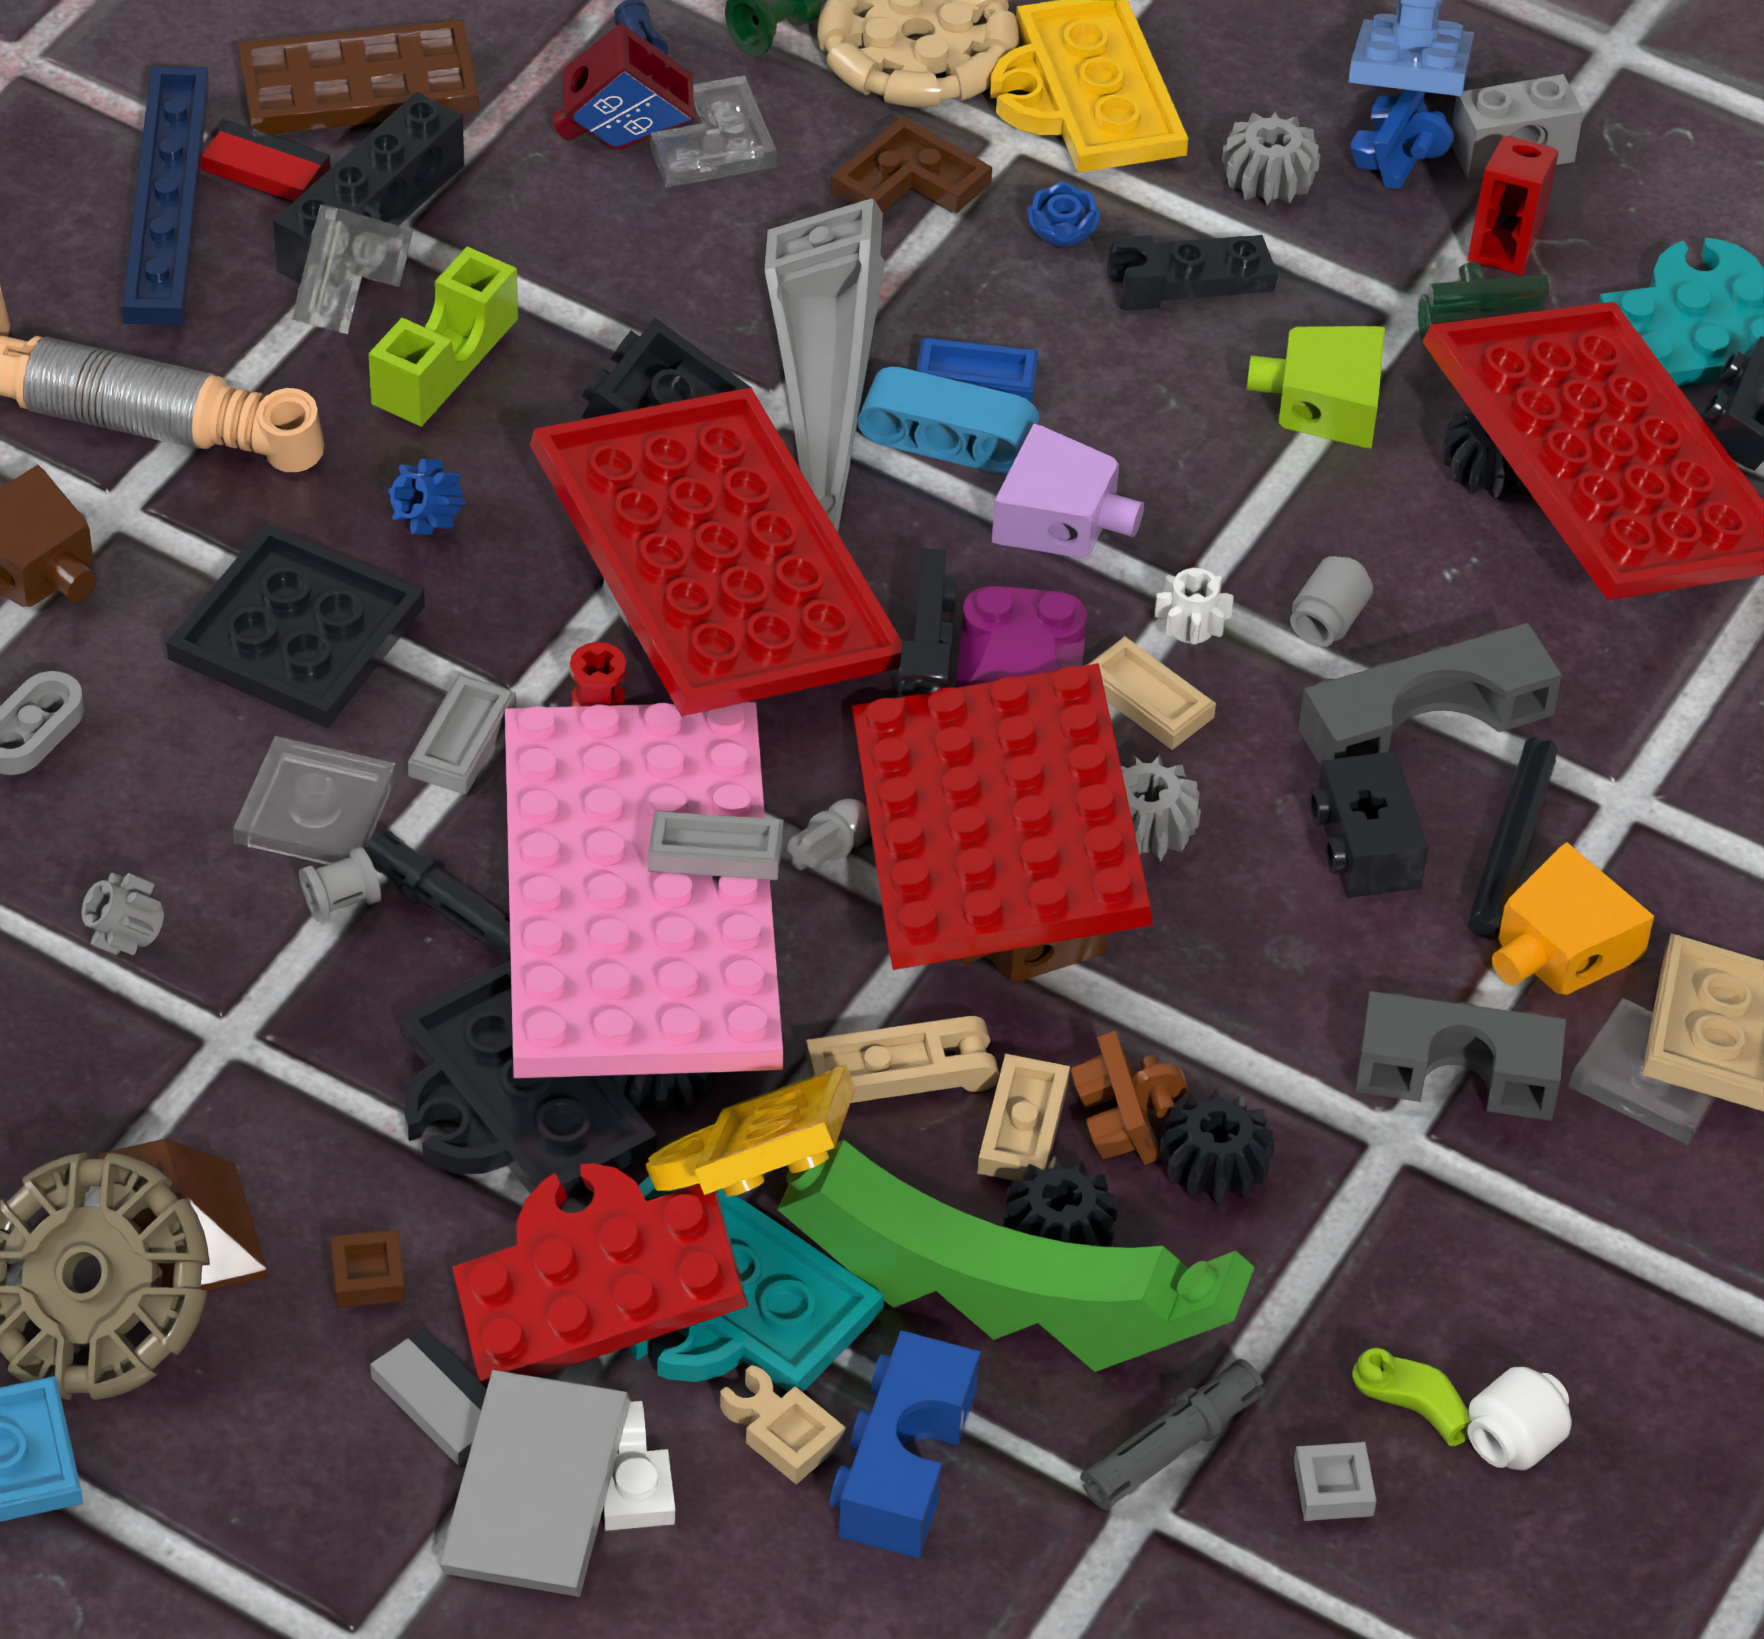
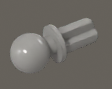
[787,799,872,870]

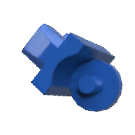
[1351,89,1453,189]

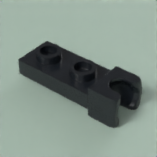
[1107,235,1278,310]
[898,548,957,698]

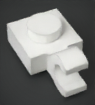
[603,1401,675,1531]

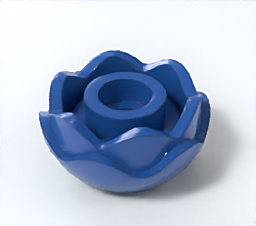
[1027,182,1100,247]

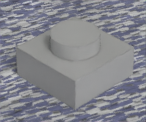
[1294,1442,1376,1521]

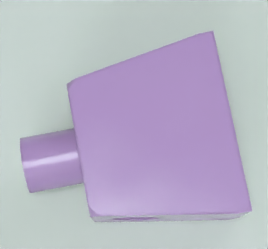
[992,424,1144,558]

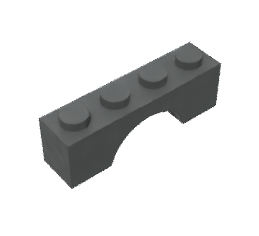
[1298,623,1562,767]

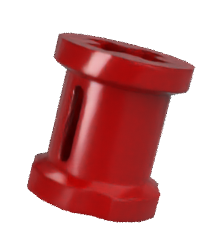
[570,642,626,707]

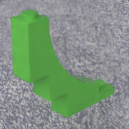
[777,1139,1255,1372]

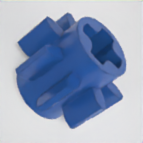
[387,458,466,535]

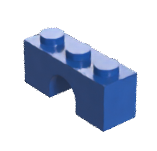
[830,1331,981,1559]

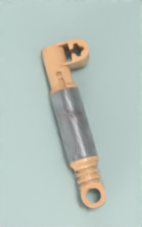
[0,287,324,473]

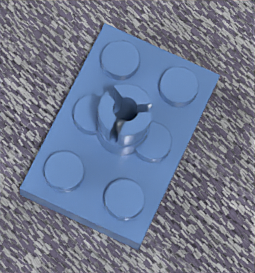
[1348,0,1474,96]

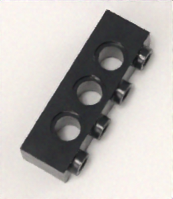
[273,92,465,296]

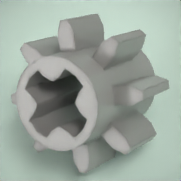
[81,873,164,955]

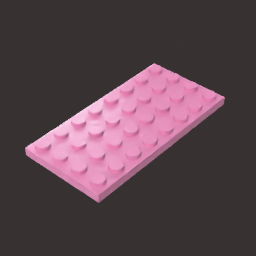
[505,702,783,1078]

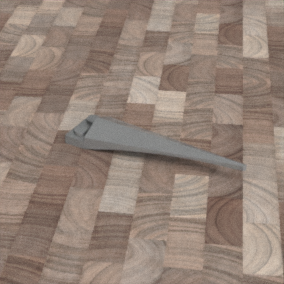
[764,198,885,533]

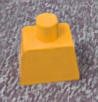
[1492,842,1654,995]

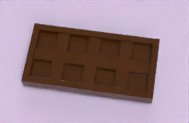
[238,19,479,134]

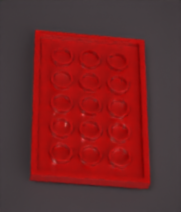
[1422,302,1764,601]
[530,388,902,717]
[852,663,1153,970]

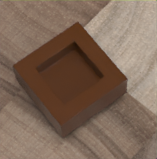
[330,1230,405,1308]

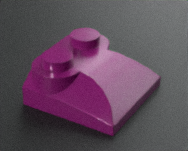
[955,586,1087,688]

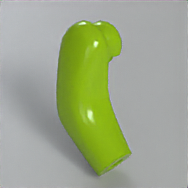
[1352,1347,1472,1446]

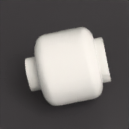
[1467,1367,1572,1470]

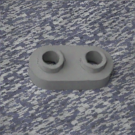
[0,671,84,775]

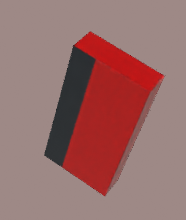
[201,120,331,202]

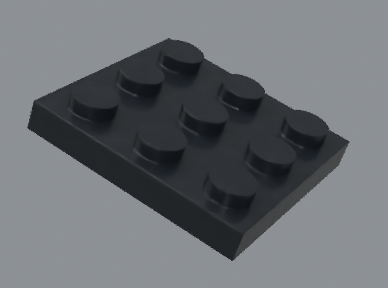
[166,523,425,728]

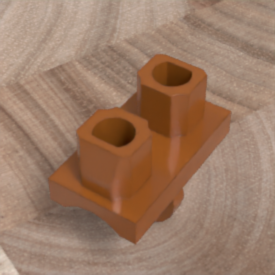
[1070,1030,1187,1165]

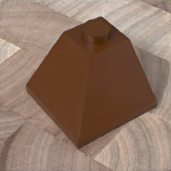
[98,1139,268,1292]

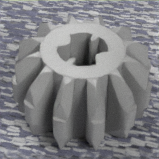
[1222,111,1320,206]
[1121,754,1201,862]

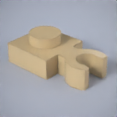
[720,1365,846,1485]

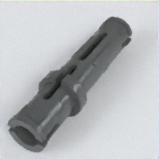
[1080,1359,1266,1510]

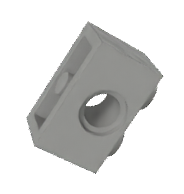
[1451,74,1583,181]

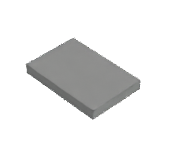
[439,1370,631,1597]

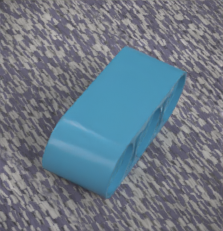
[857,367,1040,474]

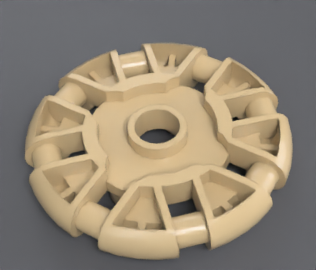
[817,0,1019,107]

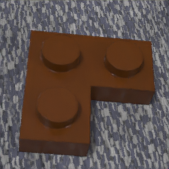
[831,116,992,214]

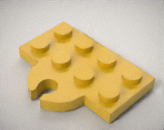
[990,0,1188,173]
[645,1064,855,1197]

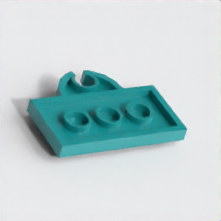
[1598,238,1764,387]
[628,1175,884,1392]

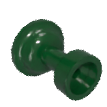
[725,0,820,57]

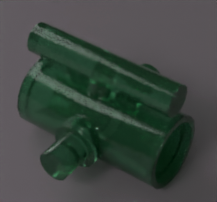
[1417,262,1549,349]

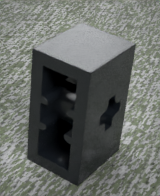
[1310,751,1428,898]

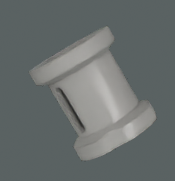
[299,847,381,922]

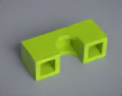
[369,246,518,427]

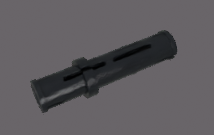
[364,828,511,962]

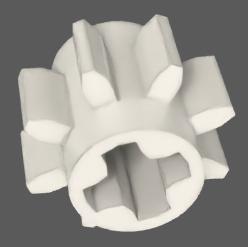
[1155,568,1233,644]

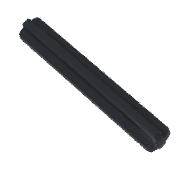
[1468,736,1558,938]

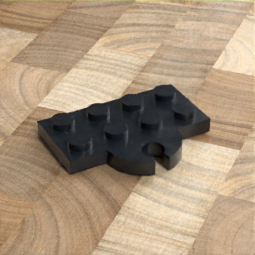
[400,960,657,1199]

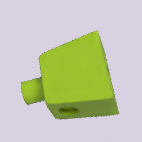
[1246,326,1385,448]

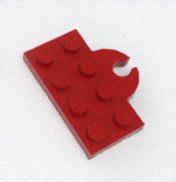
[452,1163,748,1389]

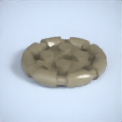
[0,1152,210,1400]

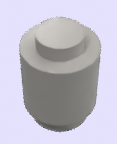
[1290,556,1373,647]

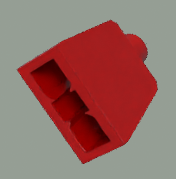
[1467,136,1559,275]

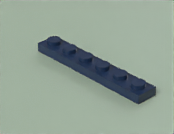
[122,66,209,325]

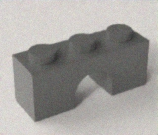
[1355,991,1566,1121]

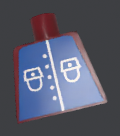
[552,23,695,150]

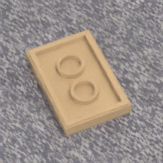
[1642,934,1764,1111]

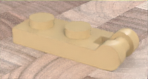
[806,1016,1000,1103]

